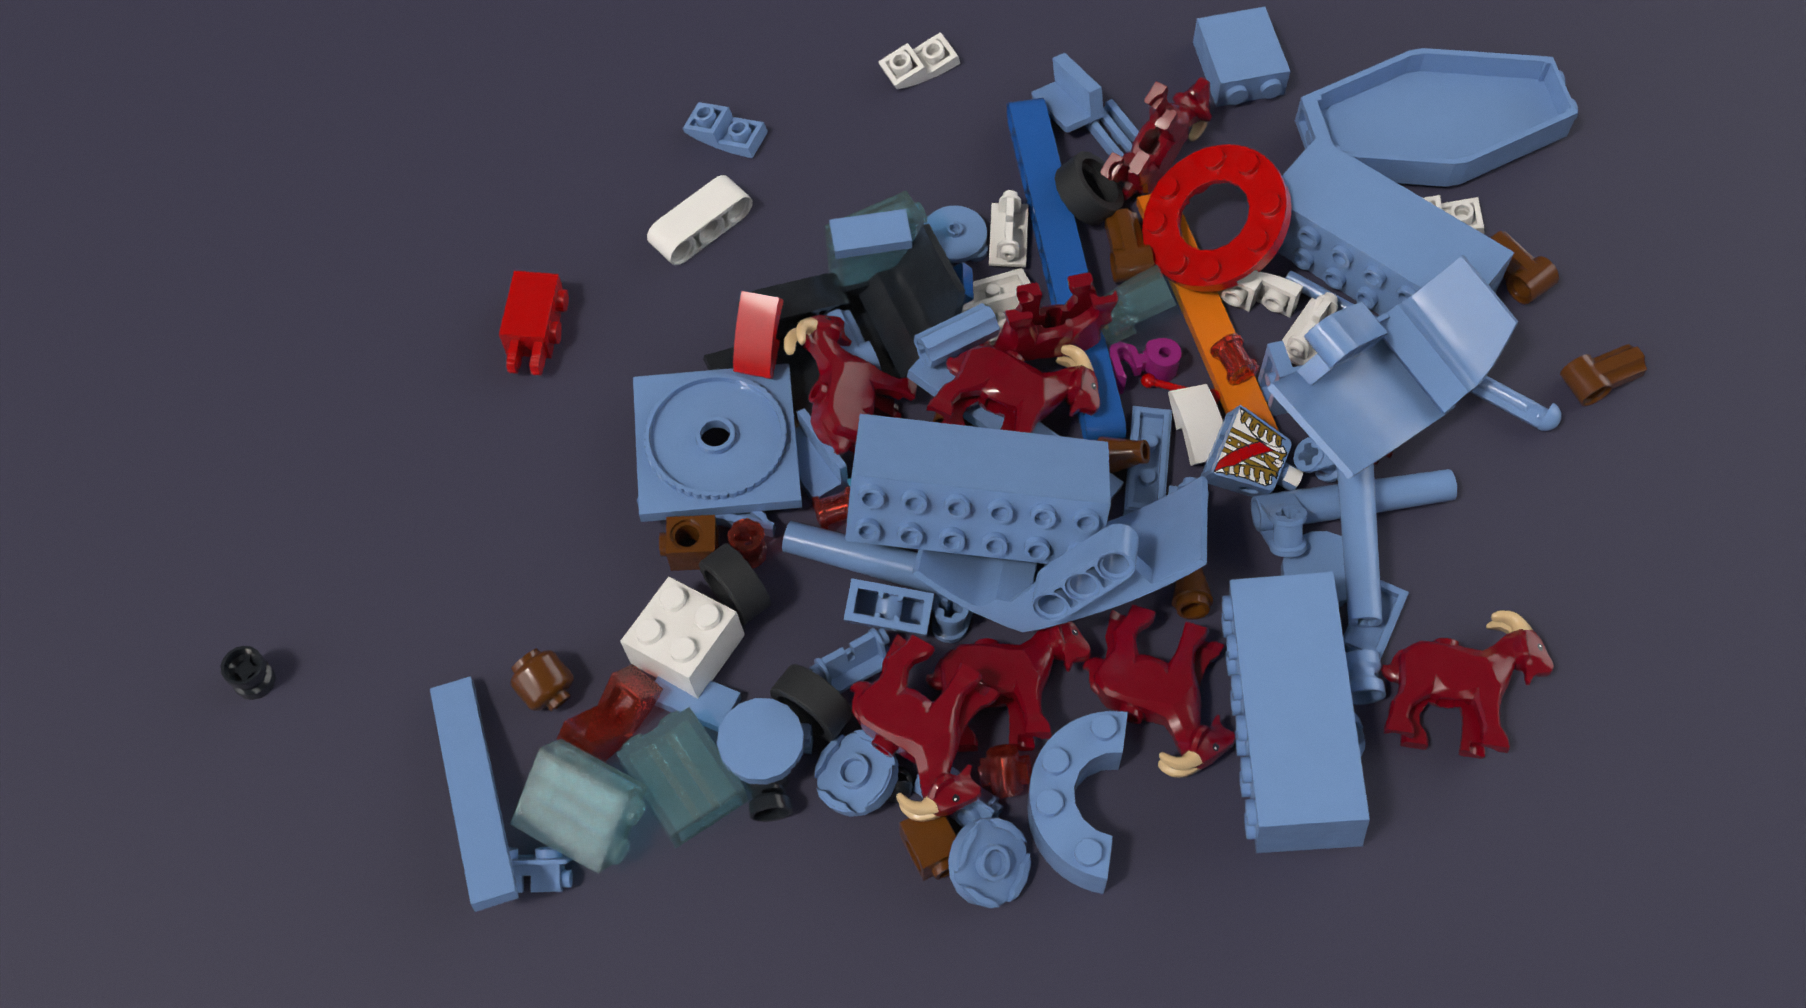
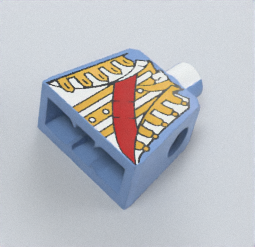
[1200,405,1303,497]

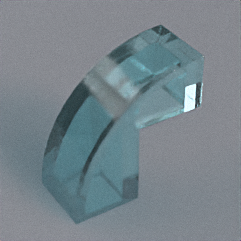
[1101,264,1176,346]

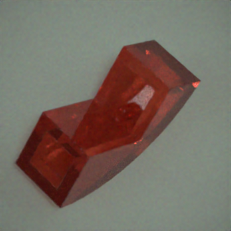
[550,664,663,779]

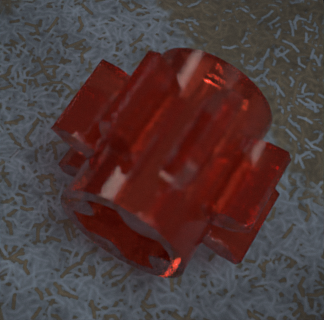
[978,744,1032,798]

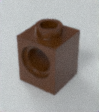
[659,515,719,571]
[899,816,956,881]

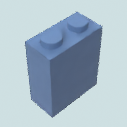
[1193,7,1290,107]

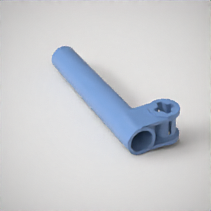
[1293,437,1382,628]
[1251,469,1457,558]
[782,521,974,643]

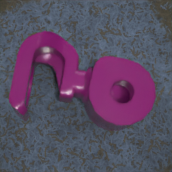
[1109,338,1182,395]

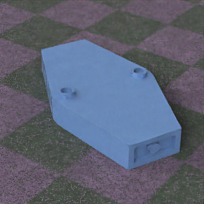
[1295,48,1578,187]

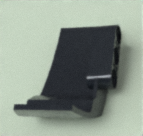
[703,224,965,428]

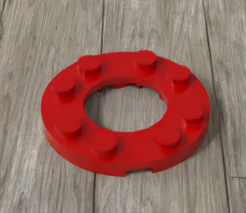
[1142,144,1292,292]

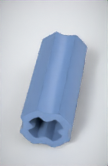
[914,303,1000,368]

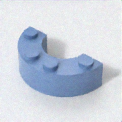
[1027,711,1128,894]

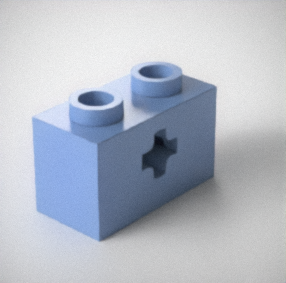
[844,578,934,637]

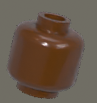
[510,648,574,712]

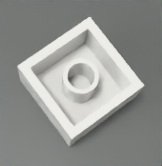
[620,576,745,699]

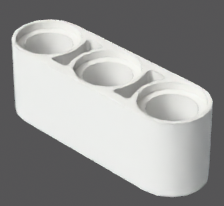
[647,175,753,266]

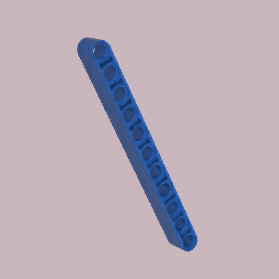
[1007,98,1126,441]

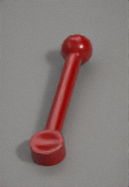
[1141,373,1221,404]

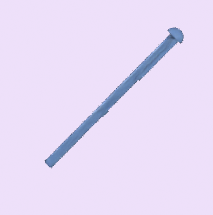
[1285,270,1561,431]

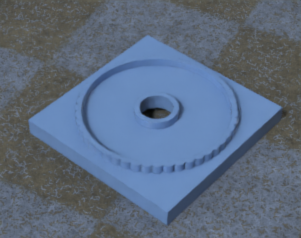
[633,363,802,522]

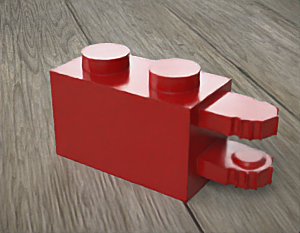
[499,271,569,376]

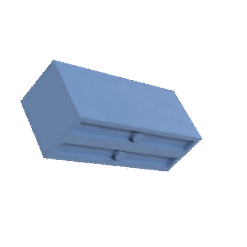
[1278,136,1514,315]
[845,414,1111,564]
[1221,571,1370,853]

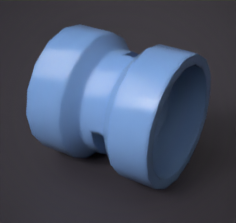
[1345,650,1386,705]

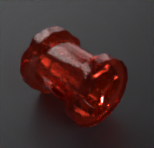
[1210,333,1260,386]
[812,486,850,530]
[728,518,768,568]

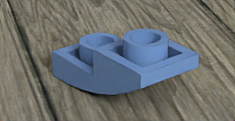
[683,102,768,158]

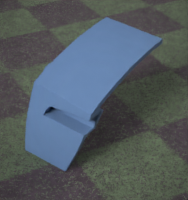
[1267,255,1518,480]
[912,476,1208,632]

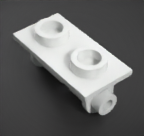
[989,190,1028,267]
[1282,292,1338,366]

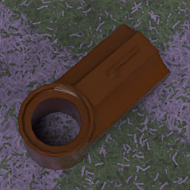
[1104,208,1154,283]
[1491,231,1559,305]
[1560,344,1647,406]

